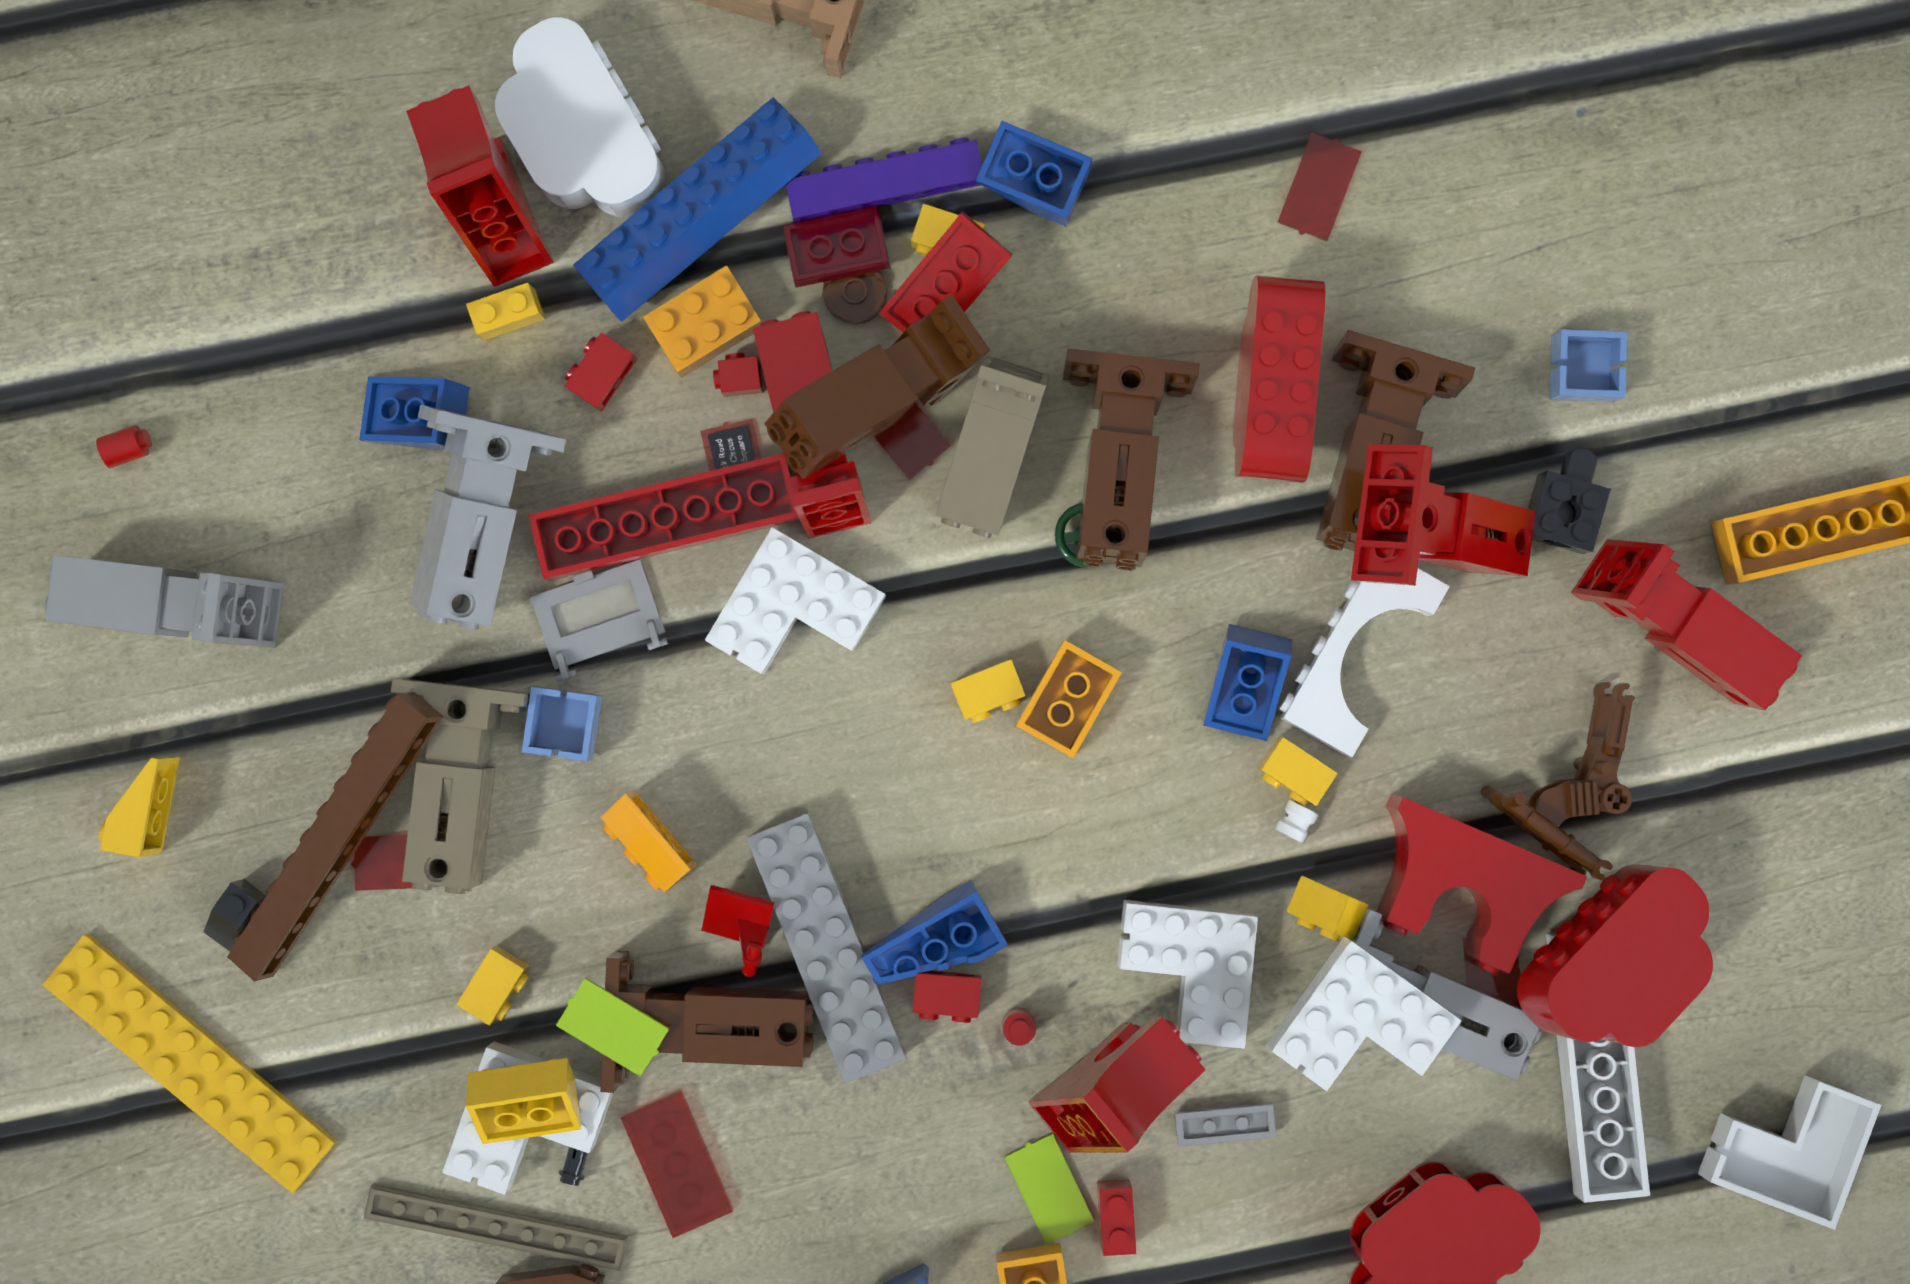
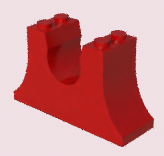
[406,85,554,287]
[1376,794,1588,976]
[1028,1017,1206,1153]

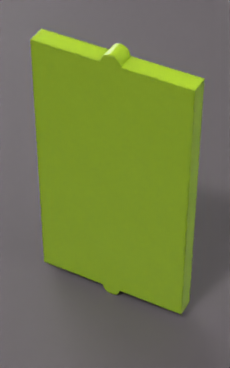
[556,977,670,1077]
[1004,1133,1094,1245]

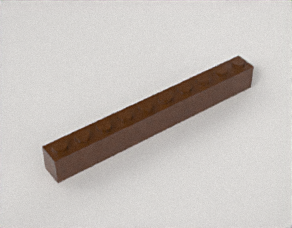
[227,692,444,982]

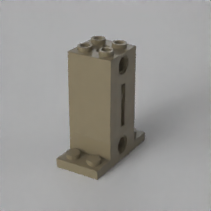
[935,356,1050,538]

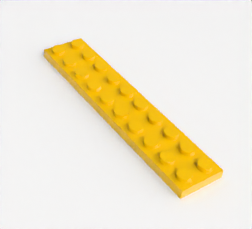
[42,933,338,1194]

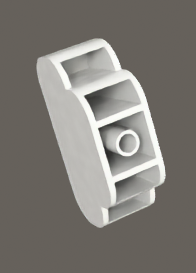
[495,17,665,217]

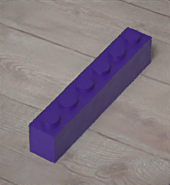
[786,137,982,223]

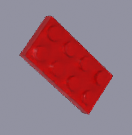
[879,211,1013,333]

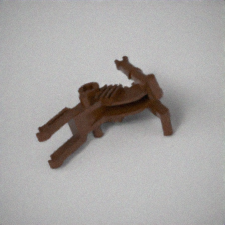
[1481,682,1635,881]

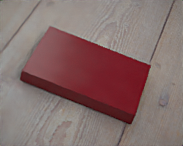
[782,205,891,288]

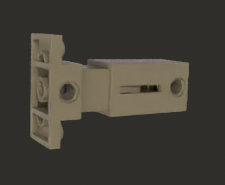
[391,679,530,894]

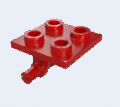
[701,885,775,977]

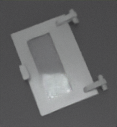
[530,559,668,681]

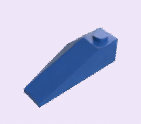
[861,880,1008,985]

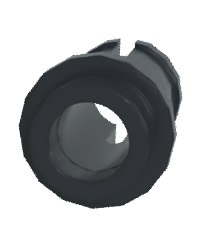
[558,1147,588,1186]

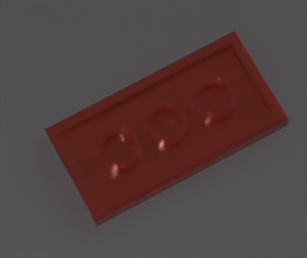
[621,1090,734,1238]

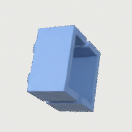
[1549,329,1627,402]
[522,687,602,761]

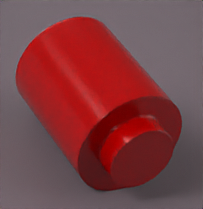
[96,425,152,469]
[1002,1007,1036,1046]

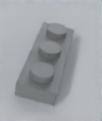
[1174,1102,1276,1147]

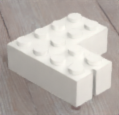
[705,527,886,674]
[1117,900,1258,1049]
[1267,936,1461,1091]
[442,1041,613,1195]
[1698,1075,1881,1230]

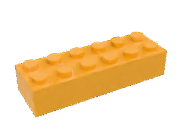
[1710,475,1910,585]

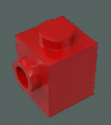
[713,353,763,397]

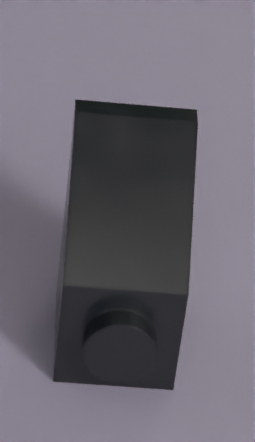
[203,879,266,951]

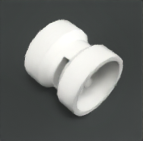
[1274,800,1318,844]

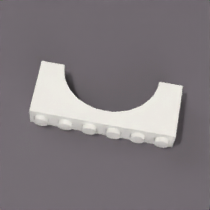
[1279,568,1450,757]

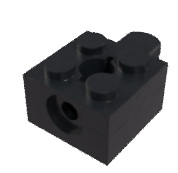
[1528,448,1611,554]

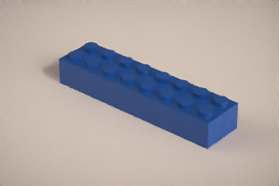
[573,97,822,322]

